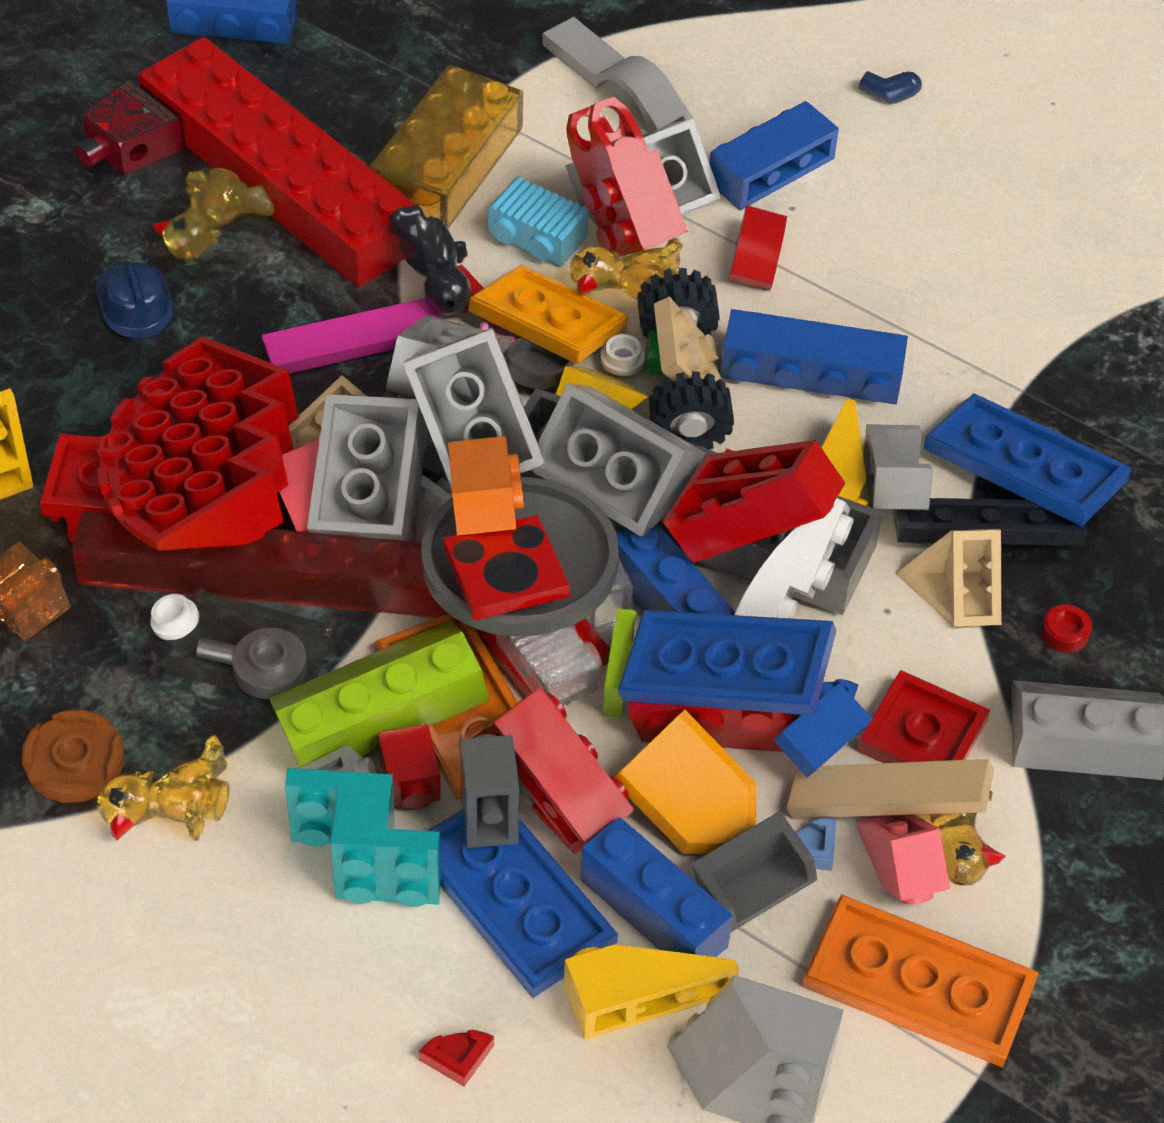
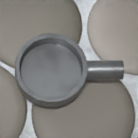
[506,337,599,389]
[196,628,307,699]

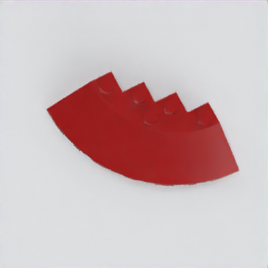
[97,336,299,551]

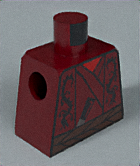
[75,78,183,174]

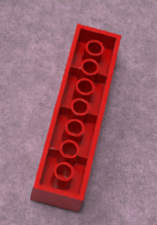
[138,37,423,288]

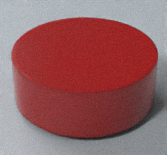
[1041,604,1092,653]

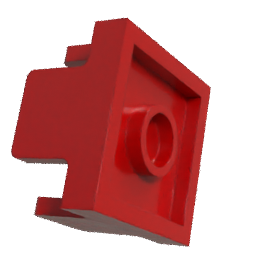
[40,434,118,546]

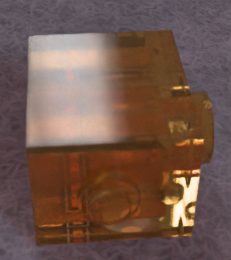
[0,541,71,642]

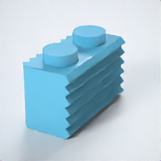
[488,176,589,266]

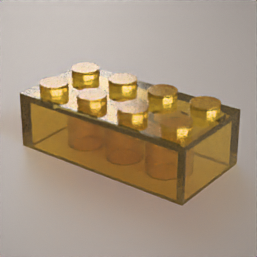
[370,64,523,228]

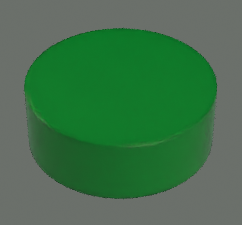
[643,330,663,376]

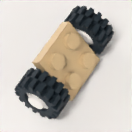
[637,268,734,450]

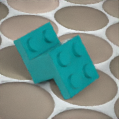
[285,768,441,907]

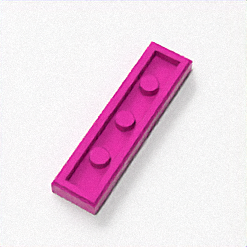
[261,298,442,374]

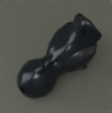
[389,204,472,315]

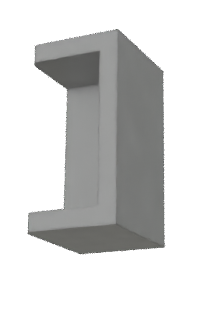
[863,424,933,510]

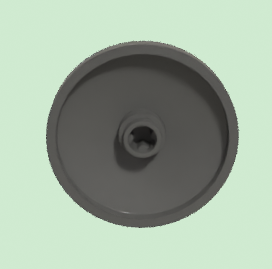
[421,477,619,636]

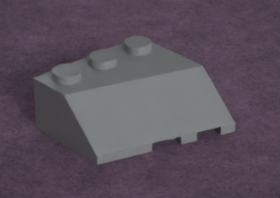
[668,975,844,1123]

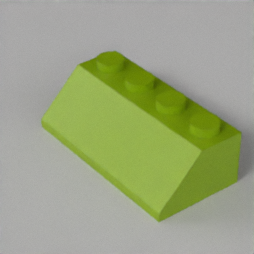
[269,620,490,768]

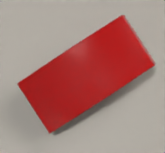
[728,205,788,291]

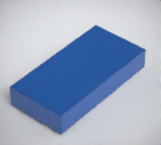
[773,683,873,778]

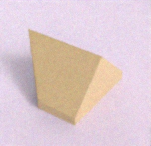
[895,529,1002,627]

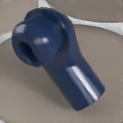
[859,71,922,104]

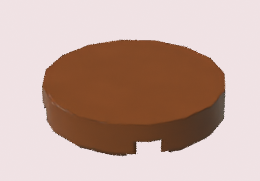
[22,709,125,803]

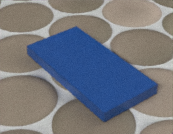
[923,393,1131,526]
[618,610,837,715]
[427,810,618,998]

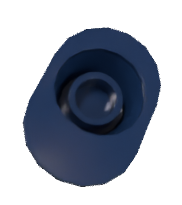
[96,262,173,339]

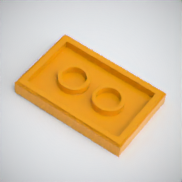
[468,264,628,364]

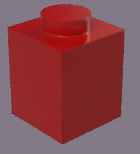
[378,724,441,809]

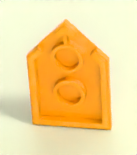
[615,710,757,855]

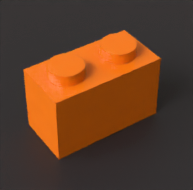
[448,436,524,536]

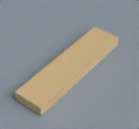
[787,759,994,818]

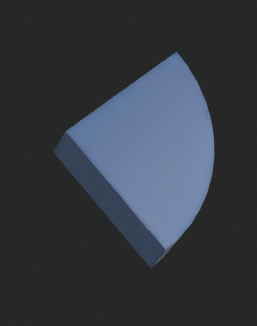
[796,818,836,871]

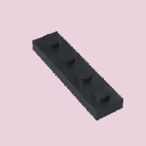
[893,498,1088,546]

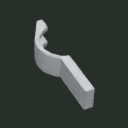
[543,17,693,132]

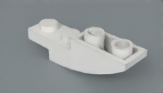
[734,498,854,618]

